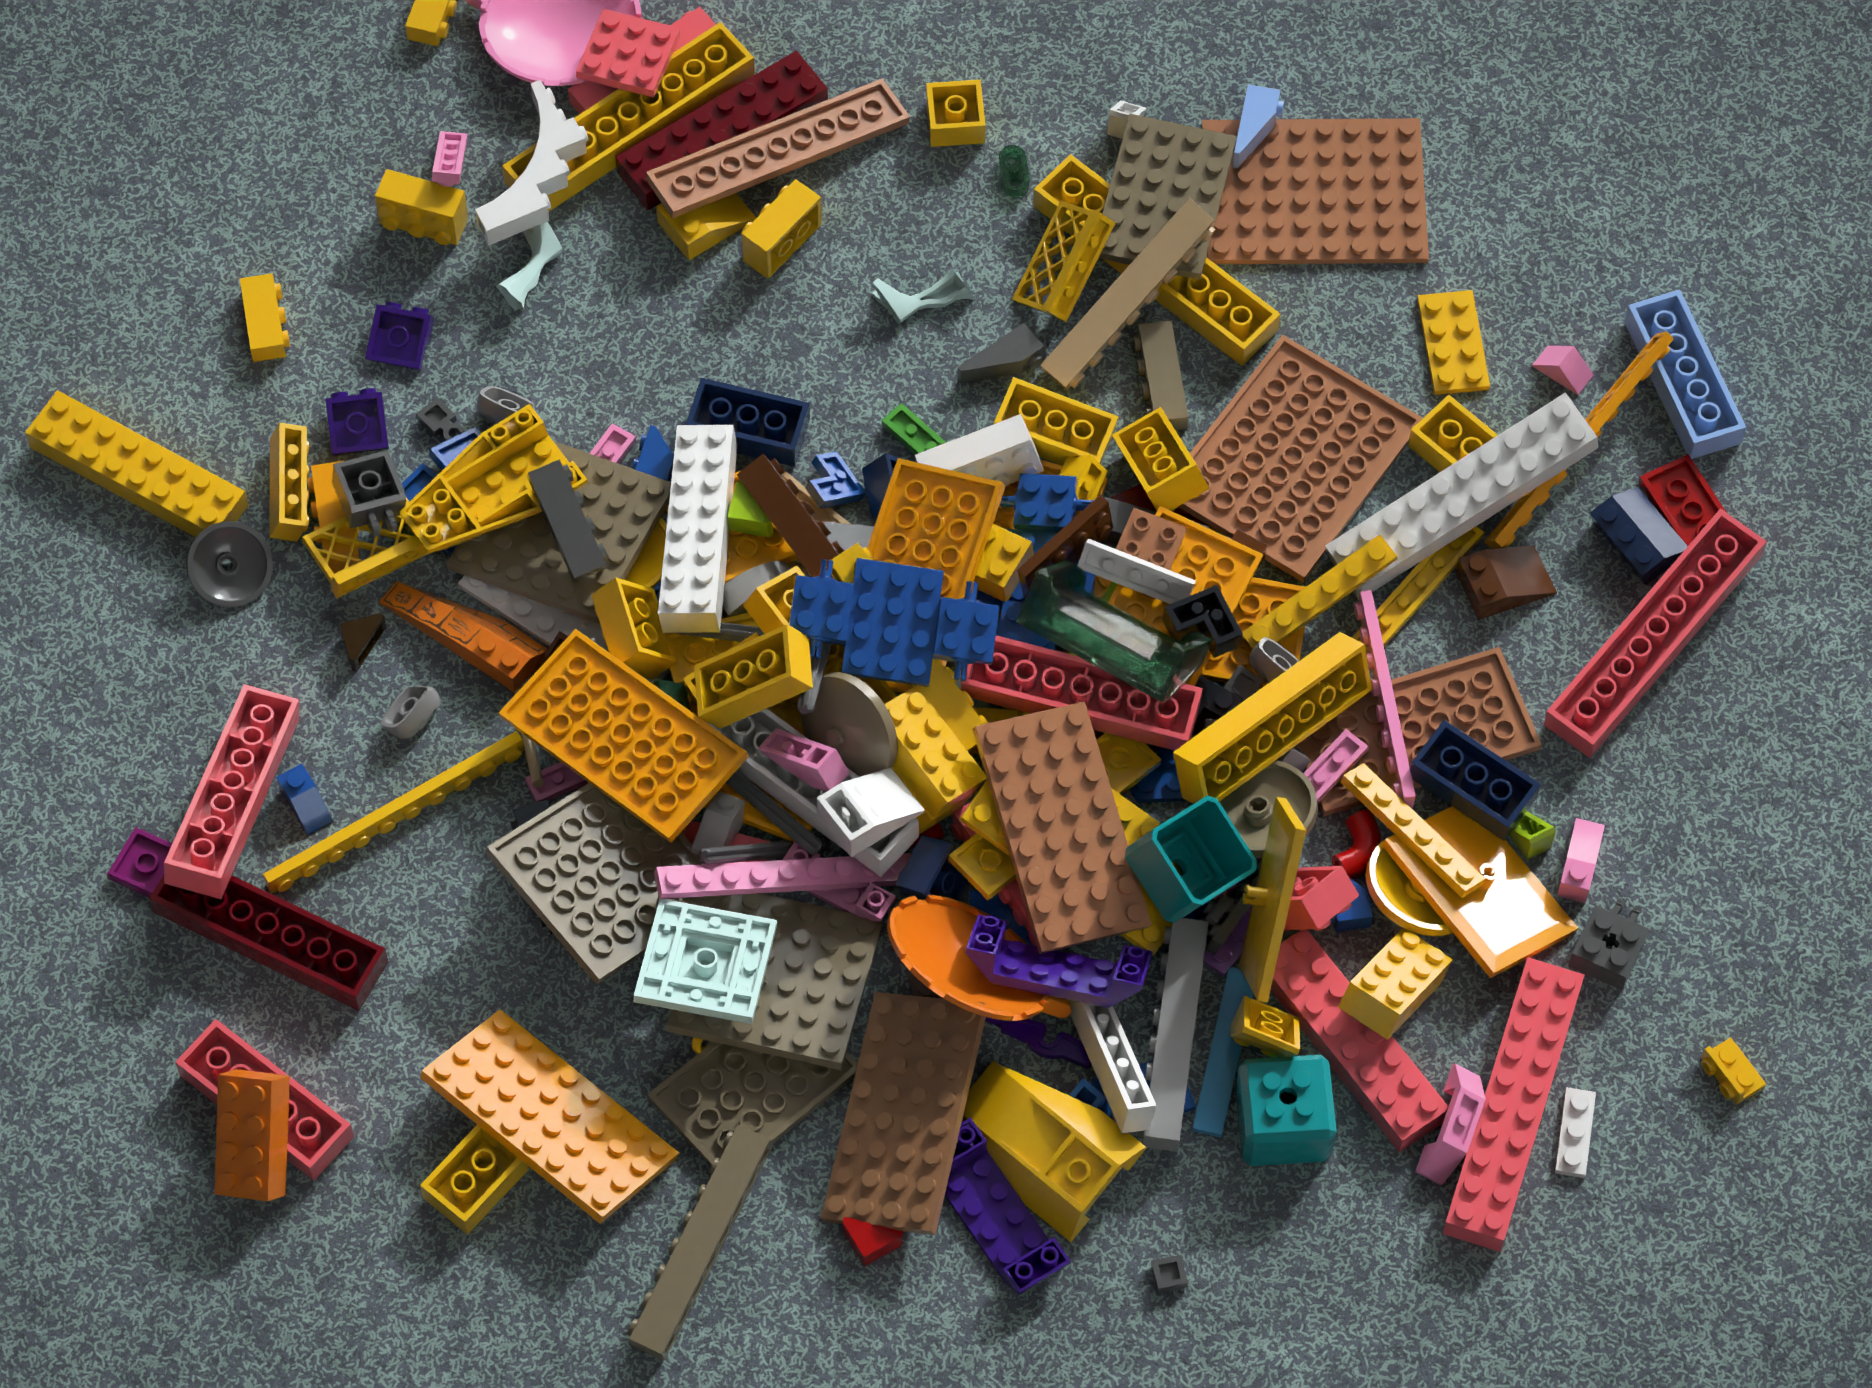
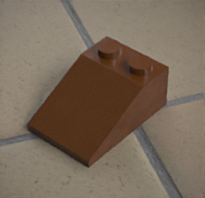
[1456,545,1557,620]

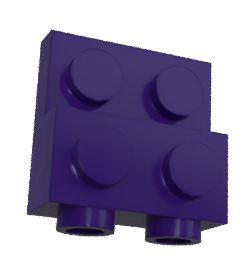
[365,301,435,371]
[325,388,389,456]

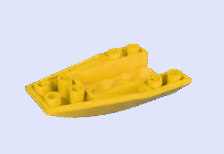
[399,404,589,553]
[963,1061,1147,1242]

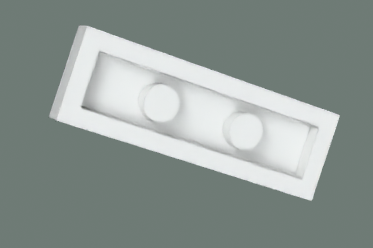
[1555,1087,1596,1178]

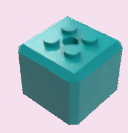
[1125,795,1257,923]
[1235,1055,1337,1166]

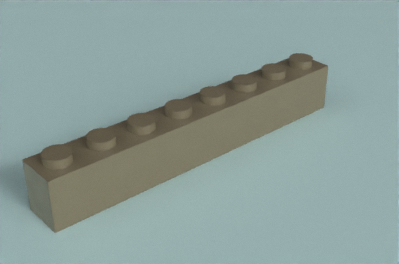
[627,1124,772,1361]

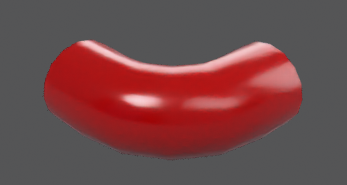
[1332,809,1382,880]

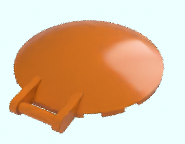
[887,895,1072,1021]

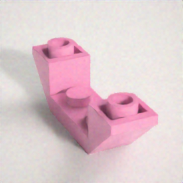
[783,842,896,922]
[1415,1064,1486,1185]

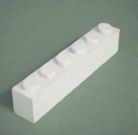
[1067,999,1156,1133]

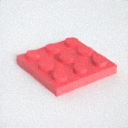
[576,9,681,97]

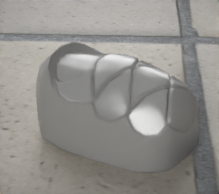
[476,386,535,424]
[1249,637,1299,684]
[381,686,441,739]

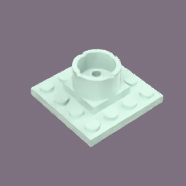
[633,899,777,1024]

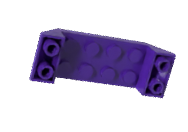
[965,915,1153,1008]
[945,1117,1071,1295]

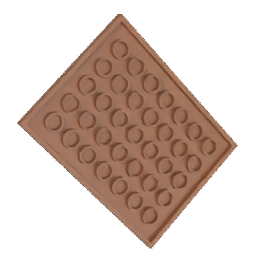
[1202,118,1429,264]
[1179,335,1423,583]

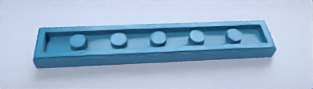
[1192,967,1254,1138]

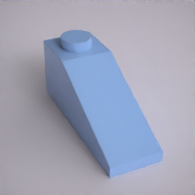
[1233,84,1284,168]

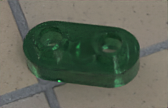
[999,145,1030,197]

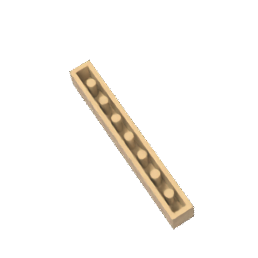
[1040,198,1215,391]

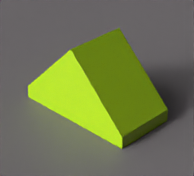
[727,480,774,537]
[1509,811,1556,860]

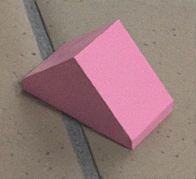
[1532,346,1594,395]

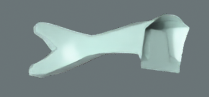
[496,222,562,310]
[871,268,974,324]

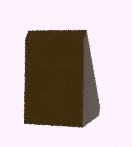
[340,613,386,672]

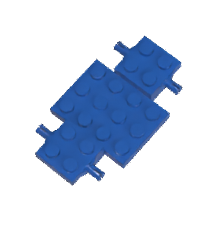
[977,473,1100,651]
[789,558,999,687]

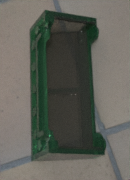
[1016,560,1213,703]

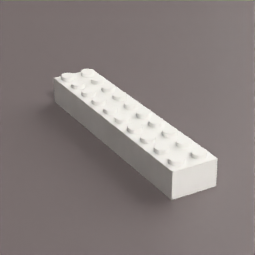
[1325,392,1598,600]

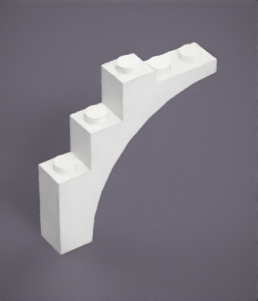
[475,80,589,245]

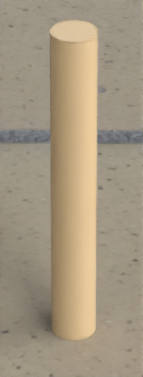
[521,733,544,788]

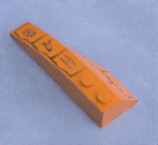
[379,581,547,693]

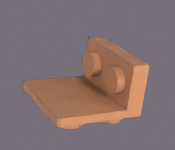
[1116,507,1186,570]

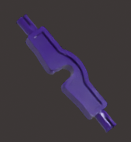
[985,1017,1092,1069]

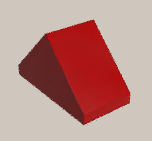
[842,1217,903,1266]

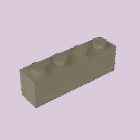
[1133,320,1188,431]

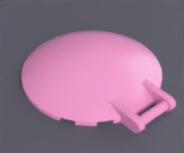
[465,0,642,86]

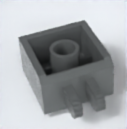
[332,450,406,537]
[1568,898,1650,991]

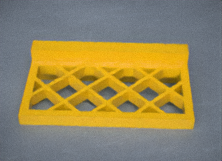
[1012,200,1115,322]
[302,497,430,598]

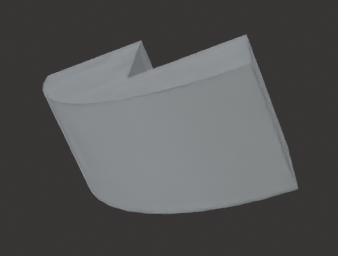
[723,561,790,616]

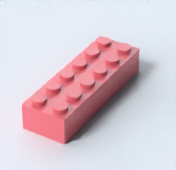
[175,1019,354,1181]

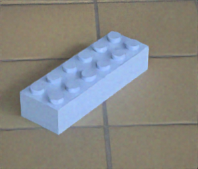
[1624,289,1746,459]

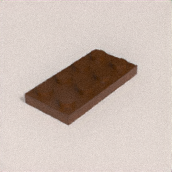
[1017,495,1114,602]

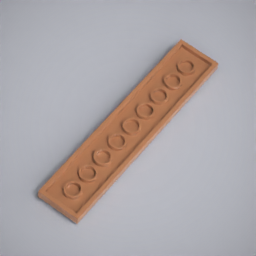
[645,78,910,218]

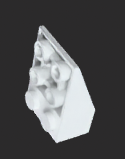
[817,767,925,858]

